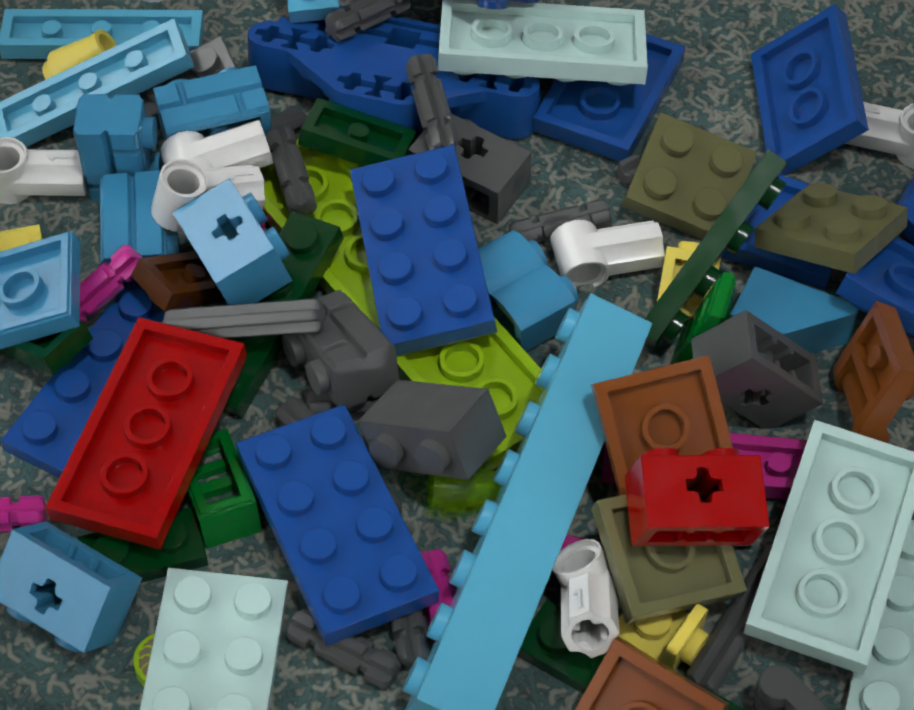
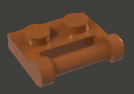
[832,301,914,443]

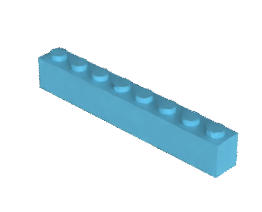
[402,293,652,710]

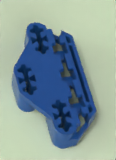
[247,5,543,142]

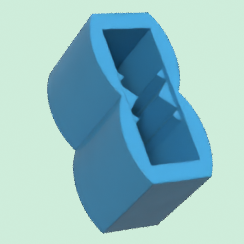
[478,230,579,352]

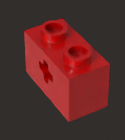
[625,448,770,546]

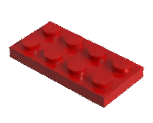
[45,317,247,550]

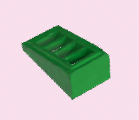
[670,271,737,364]
[187,429,262,548]

